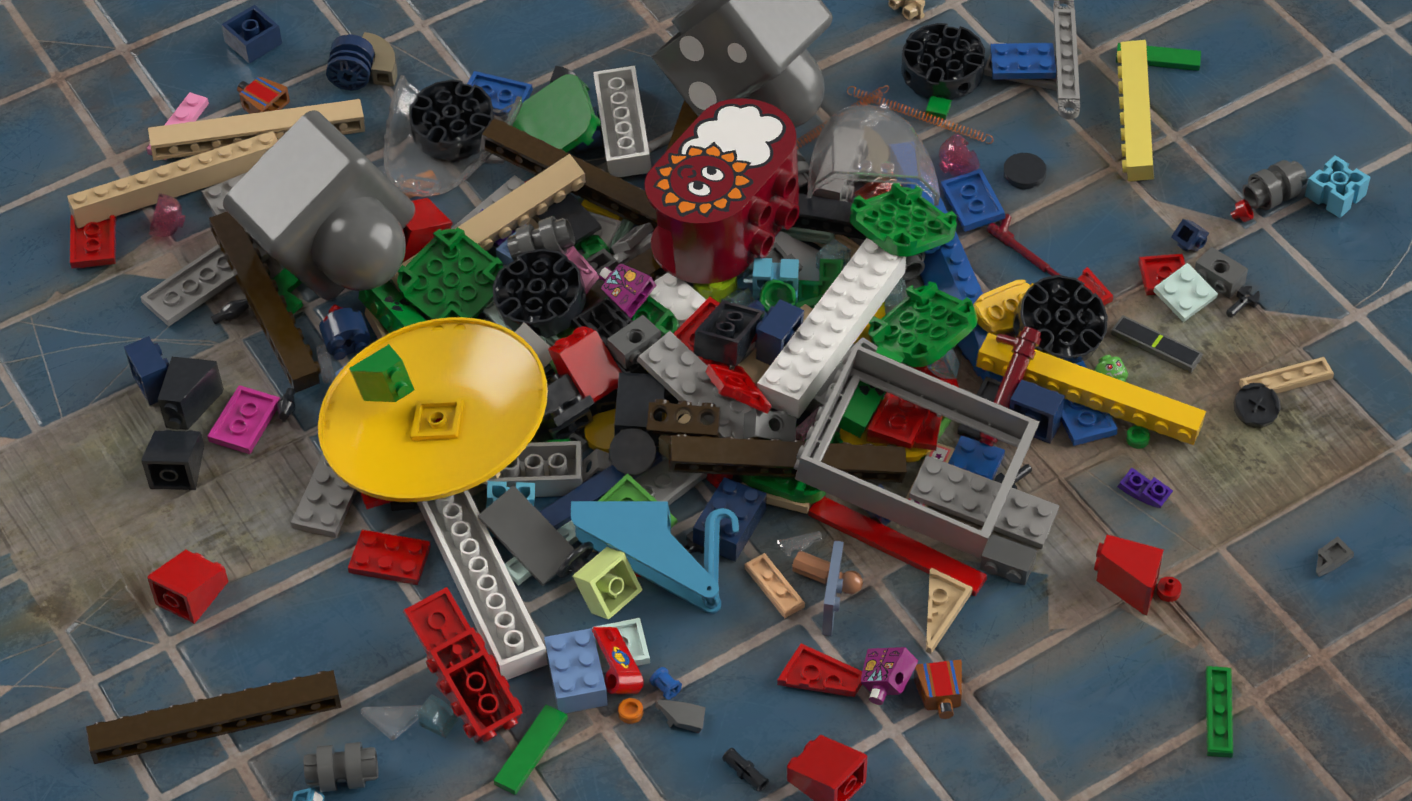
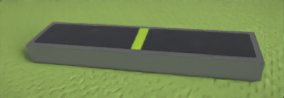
[1111,315,1203,373]

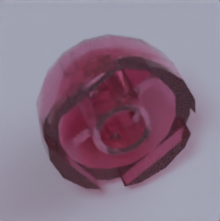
[939,134,980,177]
[149,193,186,238]

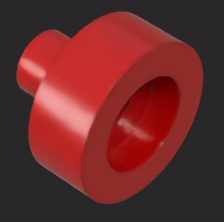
[1231,199,1254,222]
[1156,576,1182,602]

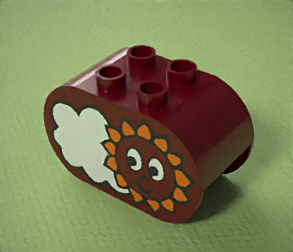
[645,98,799,284]

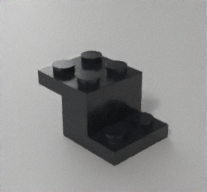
[540,373,595,431]

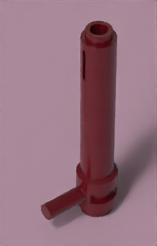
[979,327,1041,446]

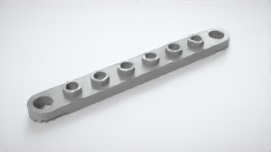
[1053,0,1080,120]

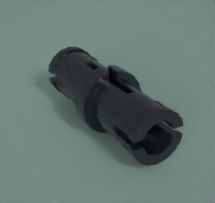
[722,748,769,792]

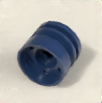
[326,34,374,91]

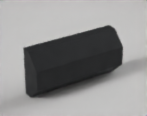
[572,297,650,374]

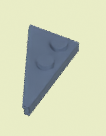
[822,541,844,636]

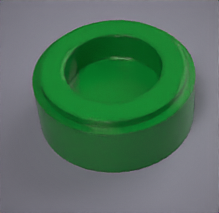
[1126,425,1150,449]

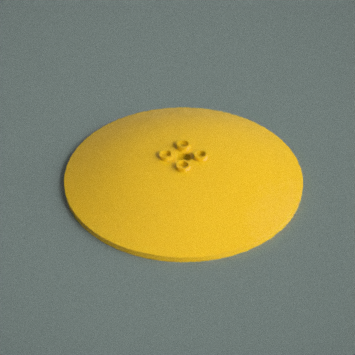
[318,317,548,502]

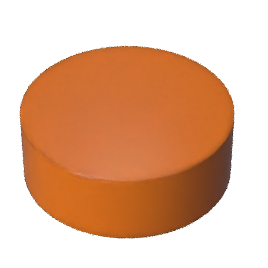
[618,698,643,724]

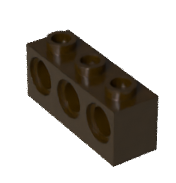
[647,399,721,438]

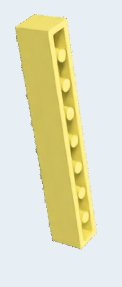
[1117,40,1154,181]

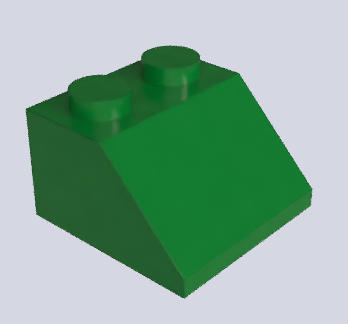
[349,344,415,402]

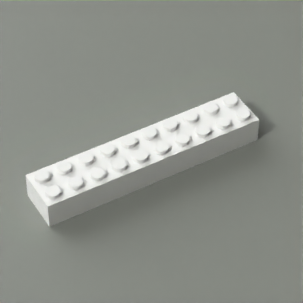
[757,238,906,418]
[417,490,548,680]

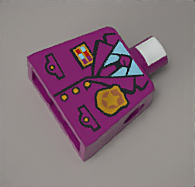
[599,264,657,319]
[861,647,918,705]

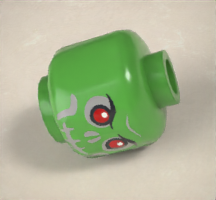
[1094,355,1128,382]

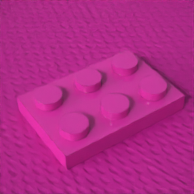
[207,385,280,454]

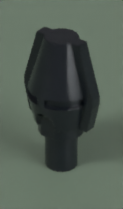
[211,299,250,324]
[277,388,296,422]

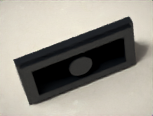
[546,407,593,440]

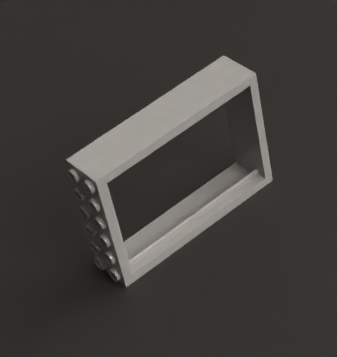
[794,344,1039,559]

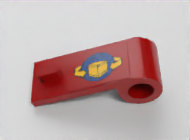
[592,627,644,694]

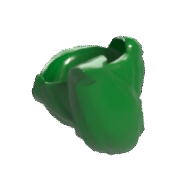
[759,279,796,313]

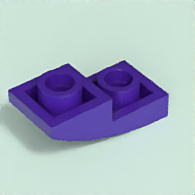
[1117,468,1173,508]

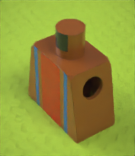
[237,77,290,114]
[914,660,962,719]

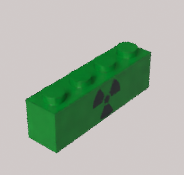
[358,281,426,333]
[838,345,904,438]

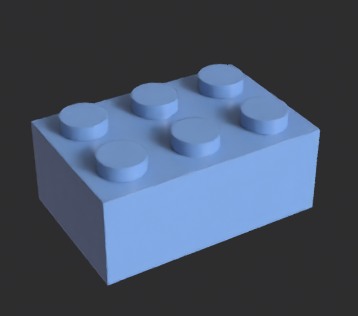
[544,628,608,713]

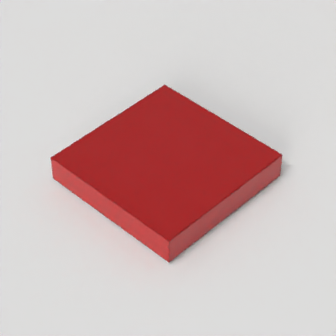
[1138,254,1185,296]

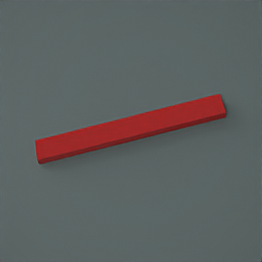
[808,496,987,596]

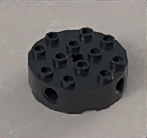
[901,23,985,100]
[408,79,494,161]
[493,249,586,338]
[1013,275,1108,363]

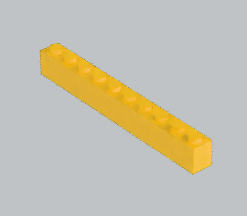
[976,333,1206,445]

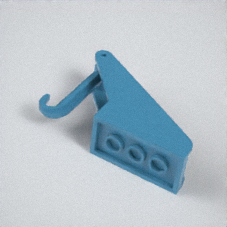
[571,501,739,614]

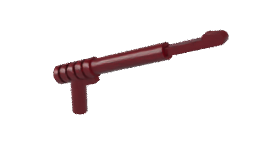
[987,214,1060,276]

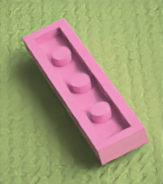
[146,92,209,160]

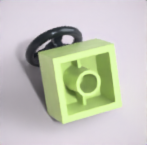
[557,541,642,620]

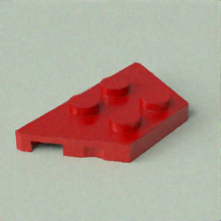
[705,364,772,414]

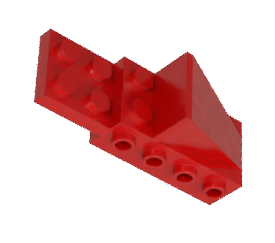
[403,587,522,743]

